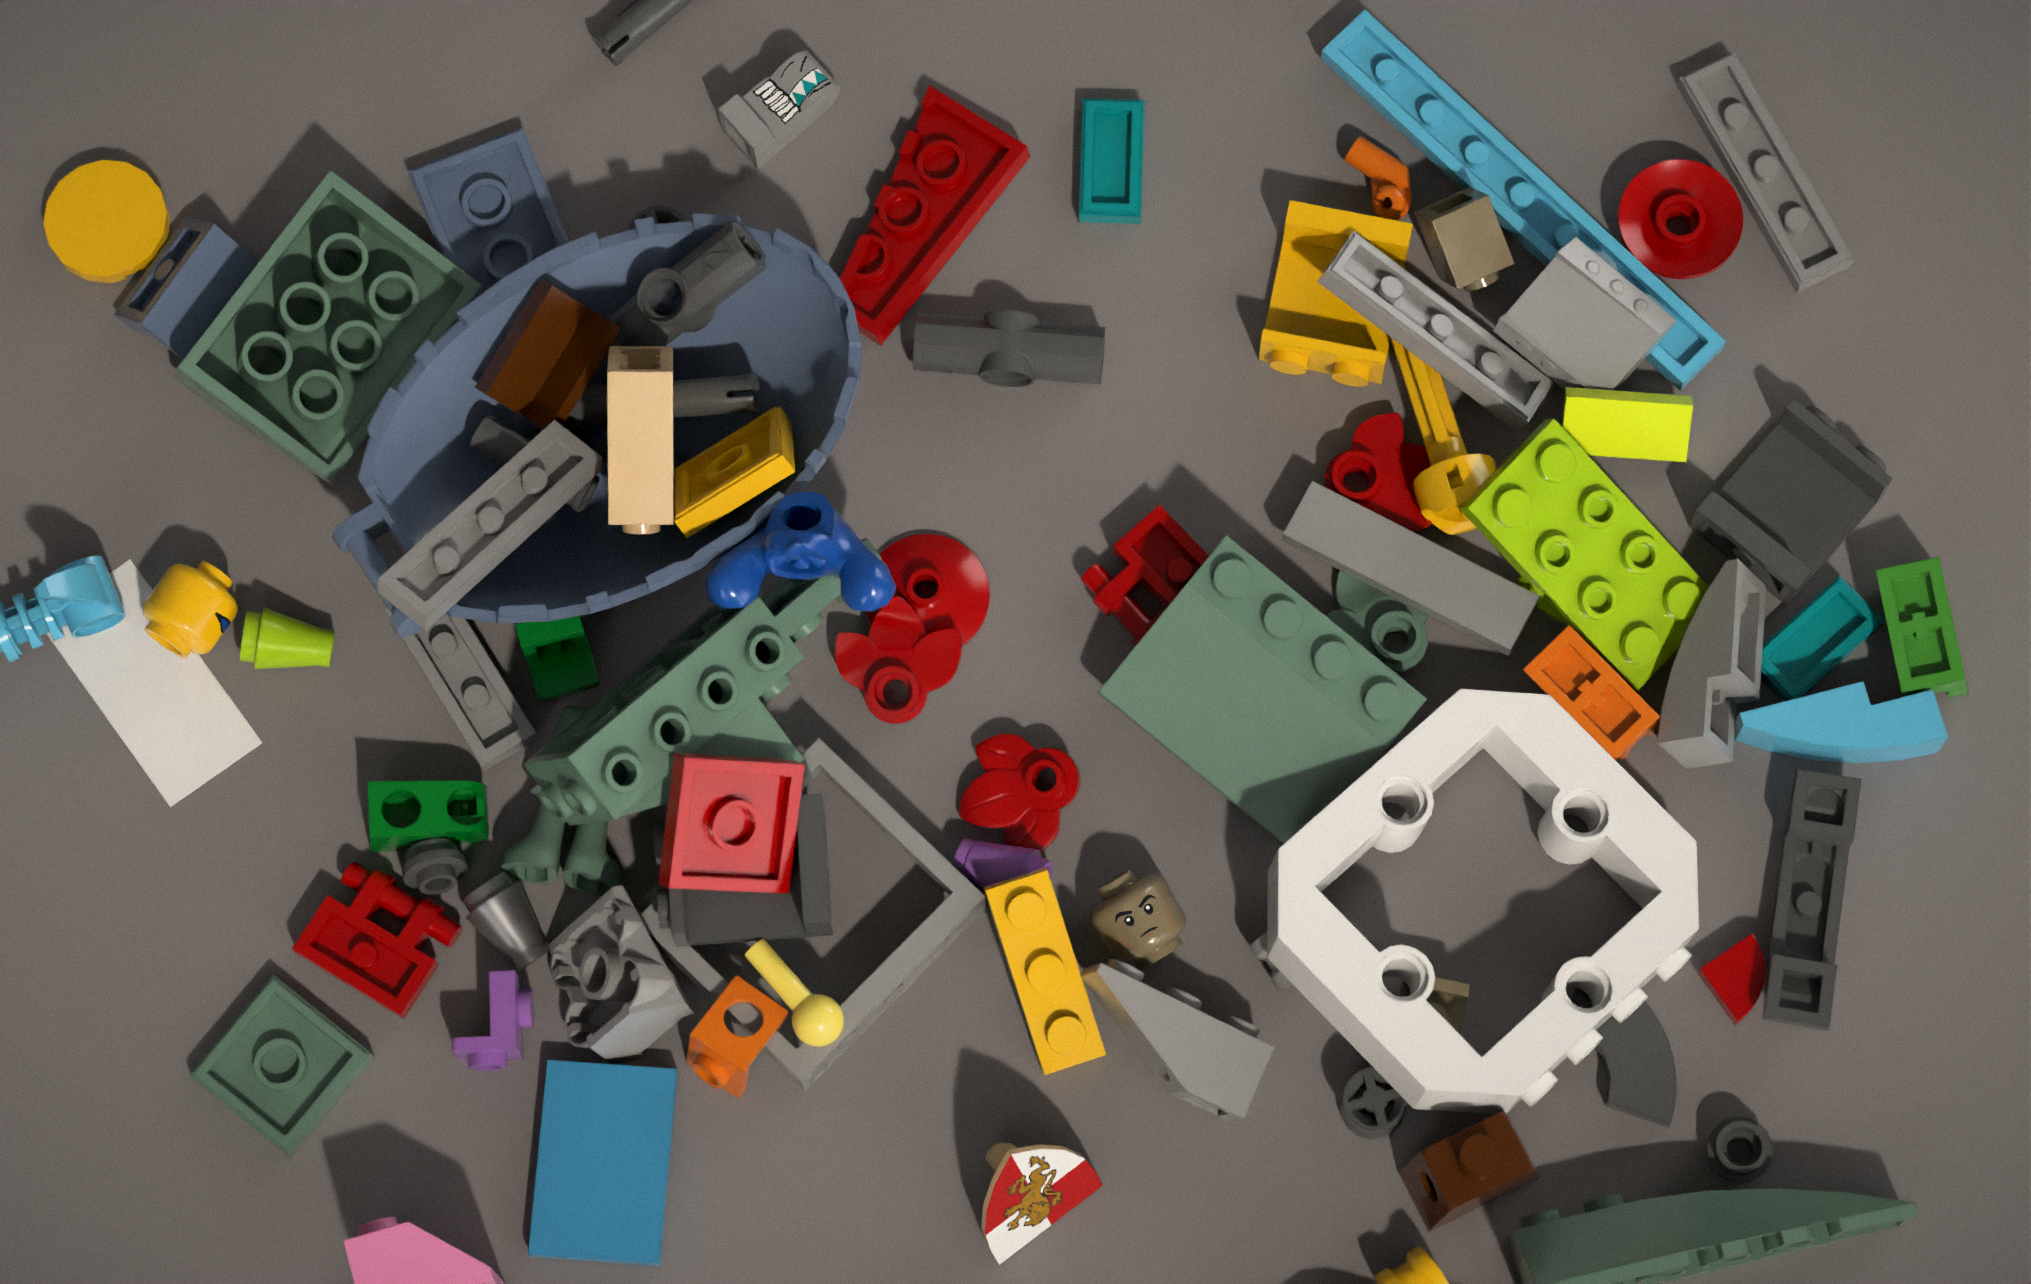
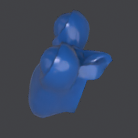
[705,491,896,612]

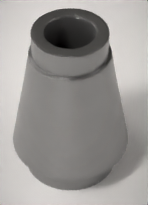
[462,871,550,972]

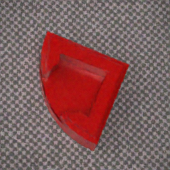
[1697,933,1765,1026]

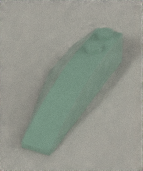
[1507,1188,1919,1284]

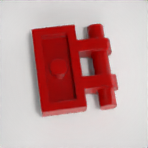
[1080,504,1209,646]
[292,861,463,1020]

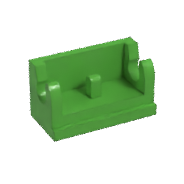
[1876,557,1968,698]

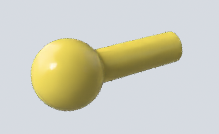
[744,939,844,1047]

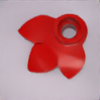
[1324,413,1431,533]
[835,596,962,724]
[958,734,1080,852]

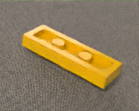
[983,867,1106,1075]

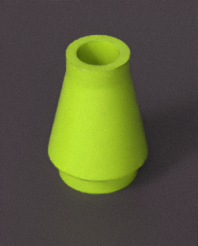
[239,607,335,670]

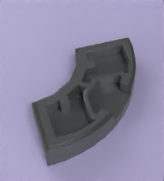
[1571,988,1677,1127]

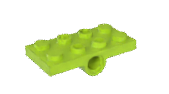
[1459,418,1709,691]

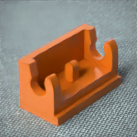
[1523,625,1660,761]

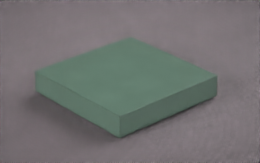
[189,975,375,1158]

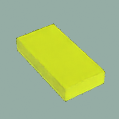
[1561,387,1693,462]

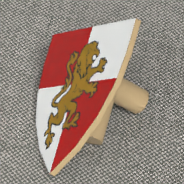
[981,1142,1103,1265]

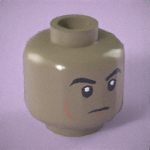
[1090,869,1186,970]

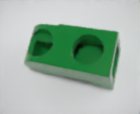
[367,780,489,852]

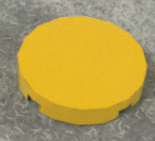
[43,160,171,283]

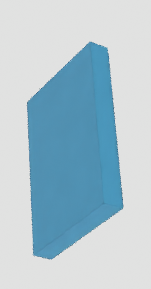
[528,1060,679,1267]

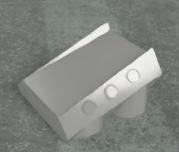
[1493,237,1677,391]
[548,885,695,1064]

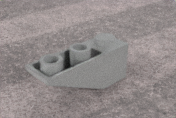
[1081,959,1275,1122]

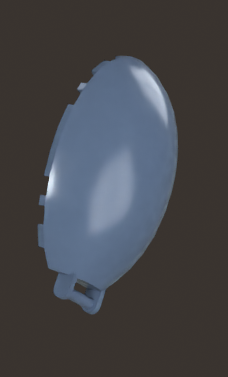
[332,213,862,637]

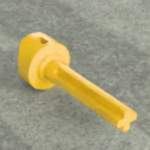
[1390,337,1497,535]

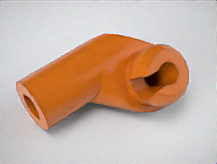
[1344,136,1413,220]

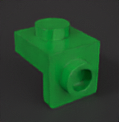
[515,616,599,701]

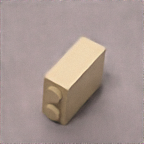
[607,346,674,534]

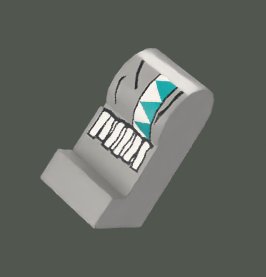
[718,51,841,170]

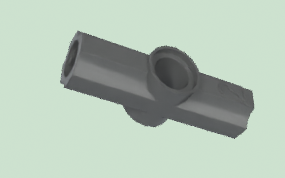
[601,221,767,368]
[913,310,1105,387]

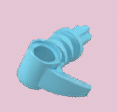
[0,556,126,662]

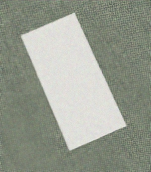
[47,559,263,807]

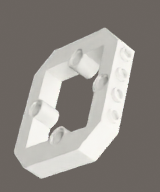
[1267,689,1699,1114]

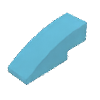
[1734,681,1948,763]

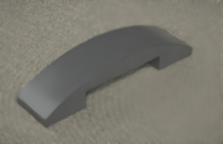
[1762,768,1862,1031]

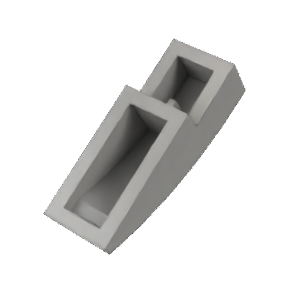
[1657,559,1766,769]

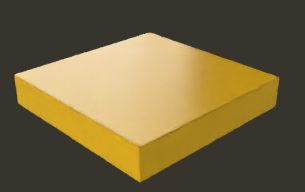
[674,406,795,538]

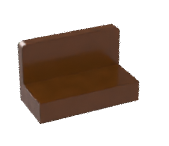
[475,279,620,429]

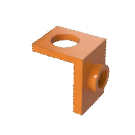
[686,976,788,1099]

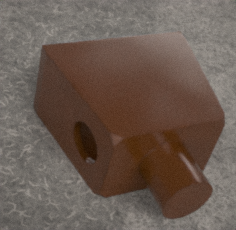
[1399,1111,1540,1232]

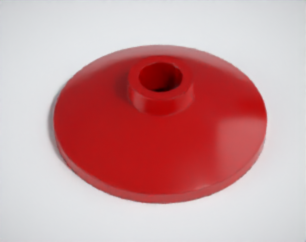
[1617,159,1744,279]
[865,534,990,647]

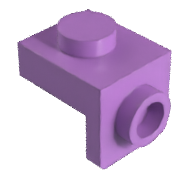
[452,970,535,1071]

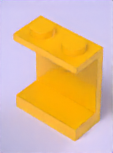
[1259,200,1413,387]

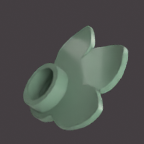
[1324,571,1430,673]

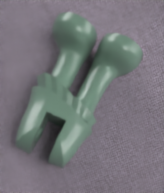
[501,705,622,896]

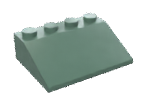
[173,170,482,484]
[1098,535,1427,844]

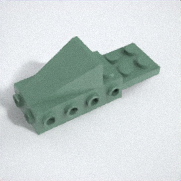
[523,538,882,826]

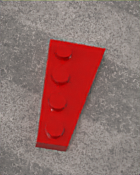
[840,85,1030,346]

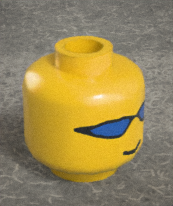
[143,561,238,659]

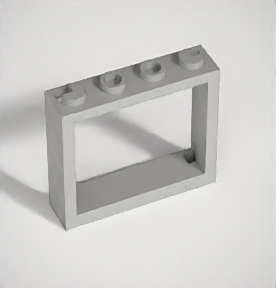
[638,738,986,1092]

